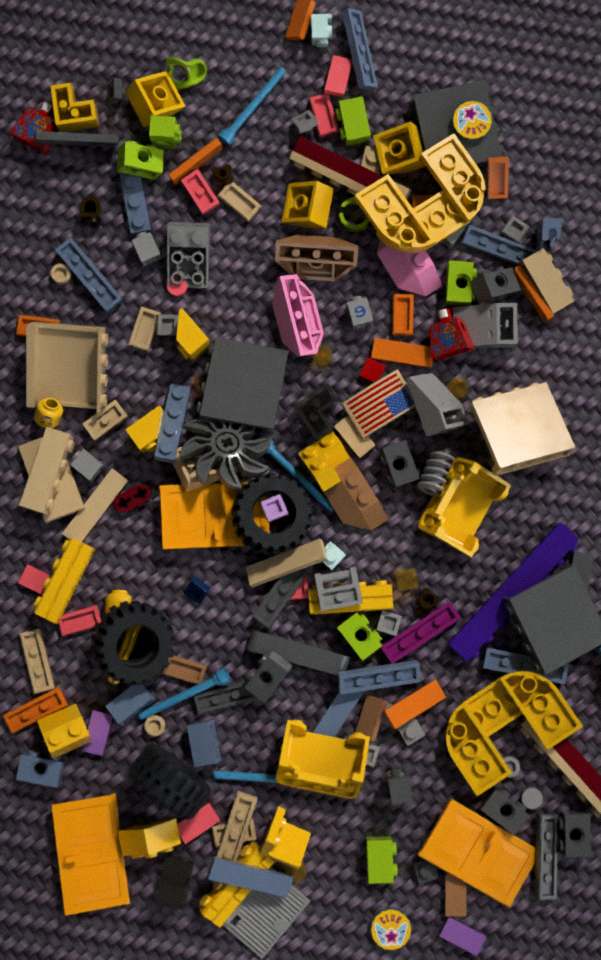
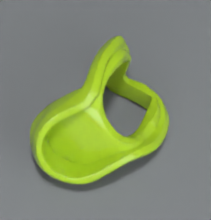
[166,57,207,89]

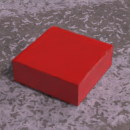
[359,357,386,383]

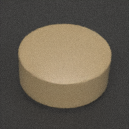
[50,263,72,285]
[144,715,166,737]

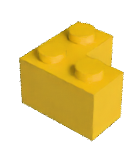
[50,83,100,132]
[298,431,350,492]
[118,819,181,859]

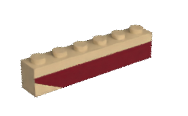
[289,136,412,200]
[518,717,601,818]

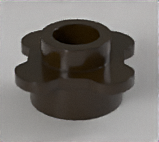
[212,164,234,186]
[415,588,440,613]

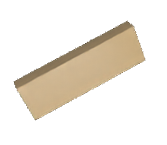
[19,628,55,694]

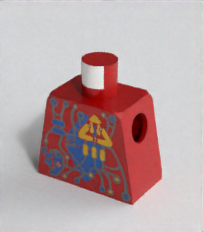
[9,102,57,155]
[430,309,475,360]

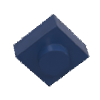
[184,576,211,604]

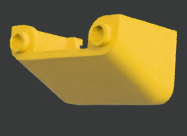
[418,457,511,557]
[276,720,370,799]

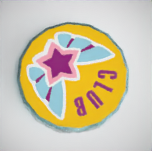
[451,100,493,142]
[370,907,412,951]

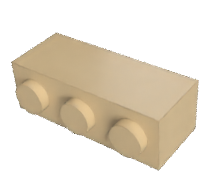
[518,248,574,314]

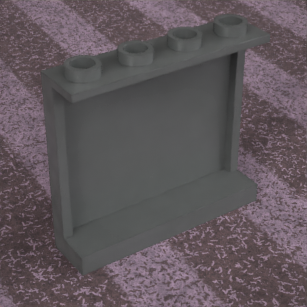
[412,80,504,179]
[197,337,289,434]
[503,564,601,674]

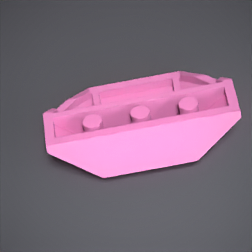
[377,240,443,297]
[272,274,324,357]

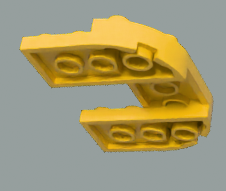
[354,133,485,253]
[446,671,583,796]

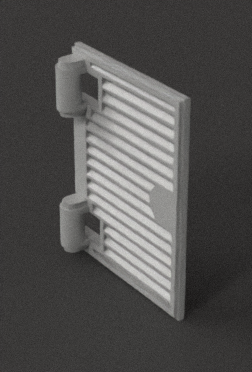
[222,867,311,959]

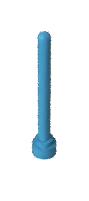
[217,67,286,146]
[266,441,334,512]
[138,668,231,720]
[213,771,278,783]

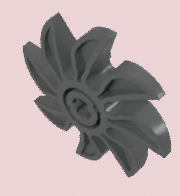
[180,418,272,490]

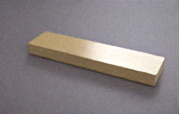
[62,468,129,542]
[246,539,327,587]
[216,791,258,862]

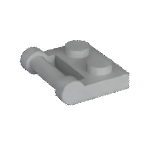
[314,566,363,611]

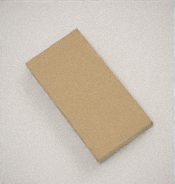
[18,437,85,523]

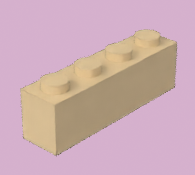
[19,427,75,515]

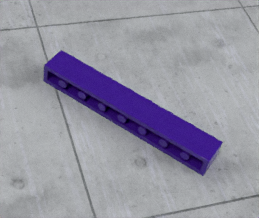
[447,522,579,661]

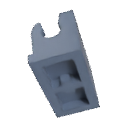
[535,218,564,250]
[106,683,156,726]
[187,719,221,767]

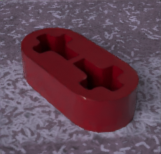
[114,484,152,513]

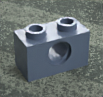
[16,750,65,788]

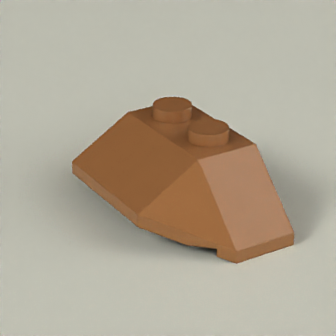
[275,235,358,281]
[324,453,388,531]

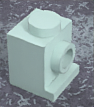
[311,14,332,48]
[322,542,346,570]

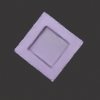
[260,494,288,523]

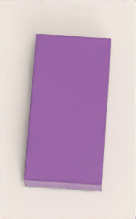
[82,710,113,756]
[439,916,486,956]

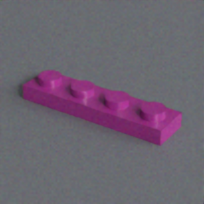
[381,601,461,664]

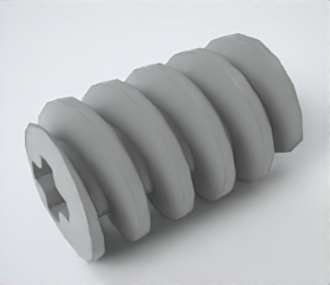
[417,451,456,497]

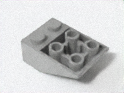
[167,222,210,288]
[453,303,518,348]
[407,373,469,437]

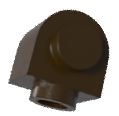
[80,196,102,225]

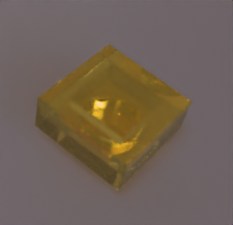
[395,568,419,591]

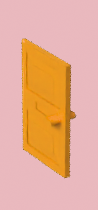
[159,482,270,549]
[51,793,130,916]
[418,798,536,907]

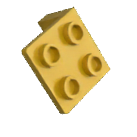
[260,806,311,869]

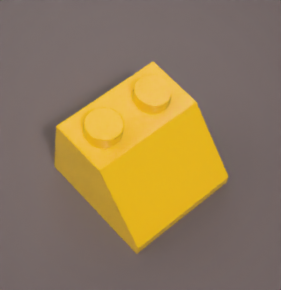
[125,71,186,127]
[373,121,426,174]
[281,181,334,229]
[176,308,211,361]
[125,405,164,454]
[37,704,92,759]

